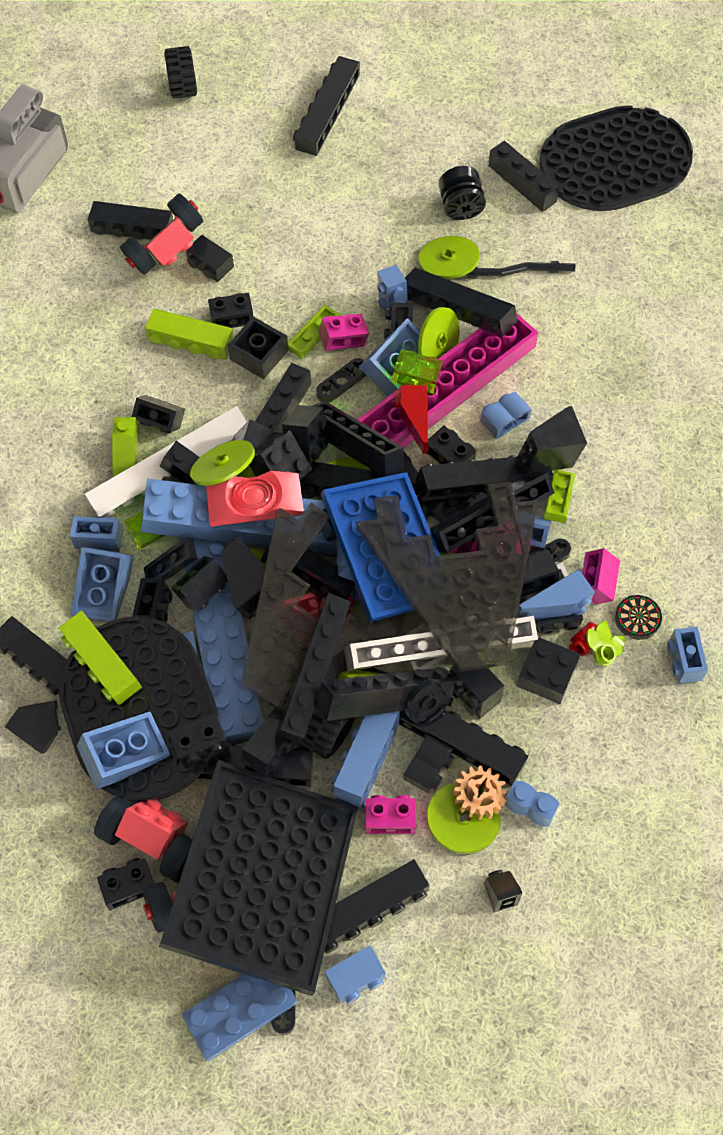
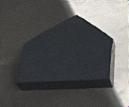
[5,701,61,754]

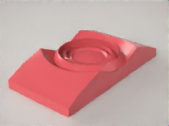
[206,471,304,527]

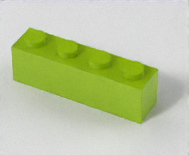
[145,308,234,360]
[59,610,142,705]

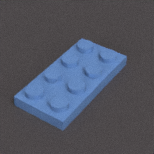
[182,974,299,1062]

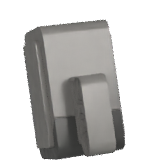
[0,85,68,213]

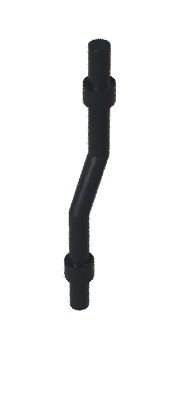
[464,261,576,278]

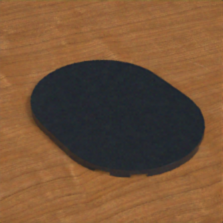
[539,105,693,211]
[59,616,219,802]

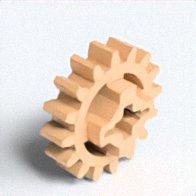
[453,766,508,820]

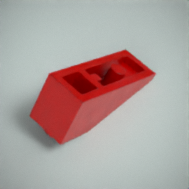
[396,385,428,454]

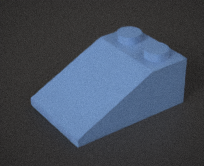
[359,318,422,397]
[71,547,134,622]
[515,569,595,622]
[77,712,170,789]

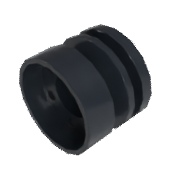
[438,165,486,220]

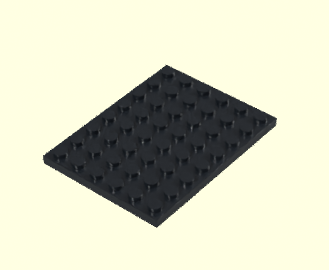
[159,760,358,996]

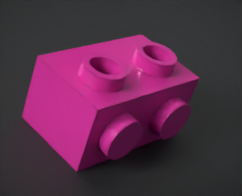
[318,314,369,351]
[582,548,620,604]
[366,795,416,834]

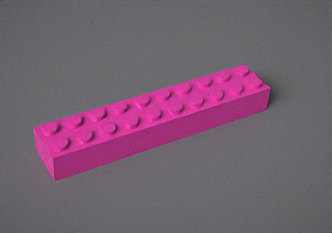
[357,313,539,448]

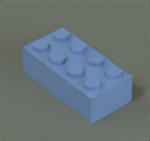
[331,711,400,812]

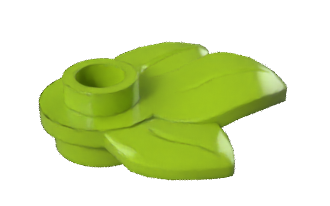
[586,620,625,666]

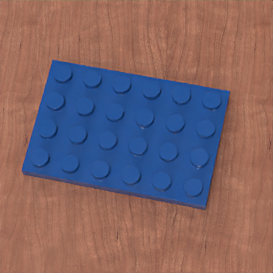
[321,472,457,622]

